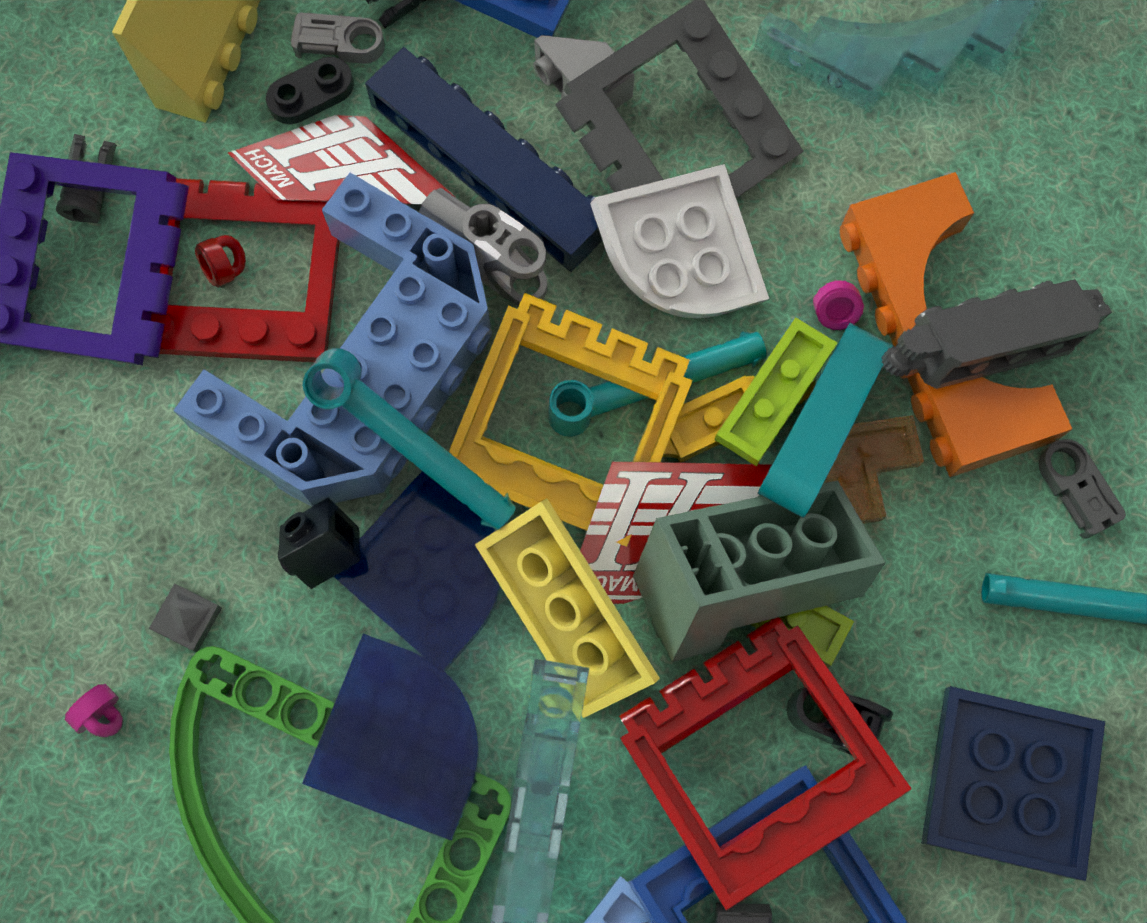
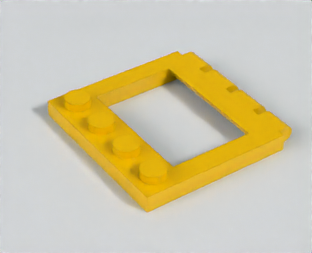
[449,293,693,547]

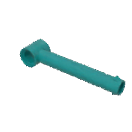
[548,331,767,437]
[303,348,516,530]
[981,573,1147,624]

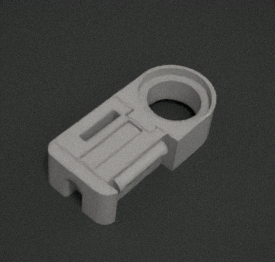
[291,13,385,64]

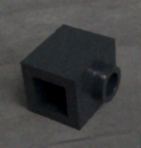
[278,497,360,589]

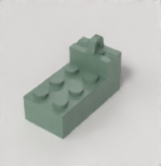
[633,480,886,662]

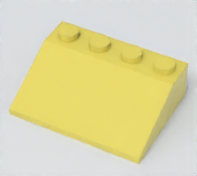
[112,0,260,123]

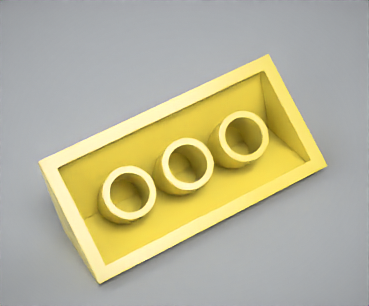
[475,498,660,718]

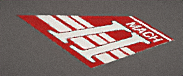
[228,115,456,204]
[580,461,773,604]

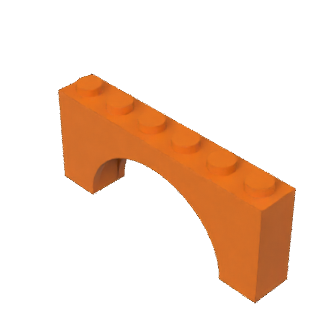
[840,172,1072,477]

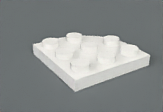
[590,164,769,318]

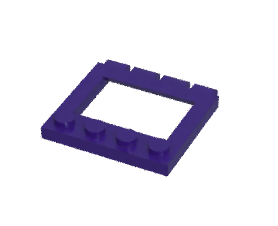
[0,152,189,366]

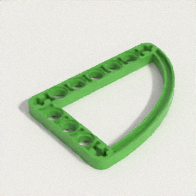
[169,646,513,923]

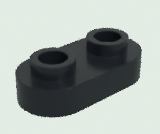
[266,57,354,124]

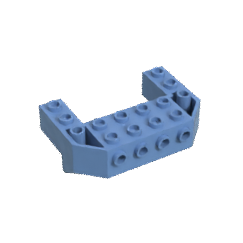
[173,172,492,507]

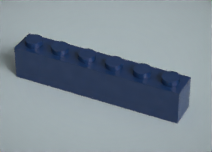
[365,47,603,272]

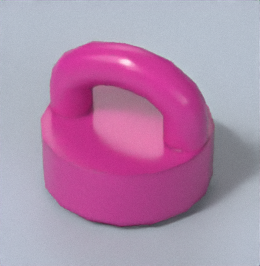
[813,280,864,330]
[64,684,123,737]

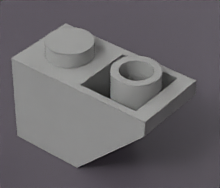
[533,35,635,108]

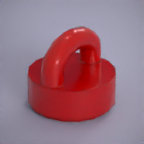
[195,235,246,288]

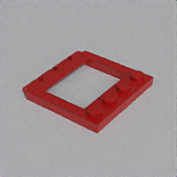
[151,178,340,362]
[619,617,912,911]

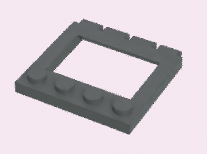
[555,0,804,198]

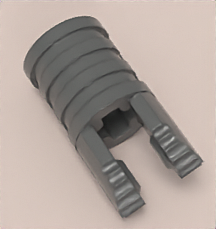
[56,134,117,223]

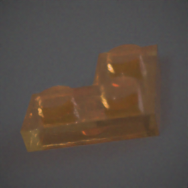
[824,415,924,524]

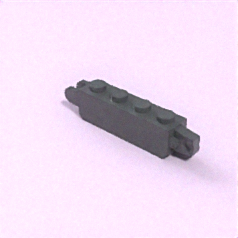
[881,279,1112,389]

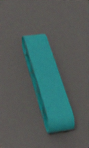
[757,323,893,518]

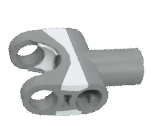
[419,188,547,306]

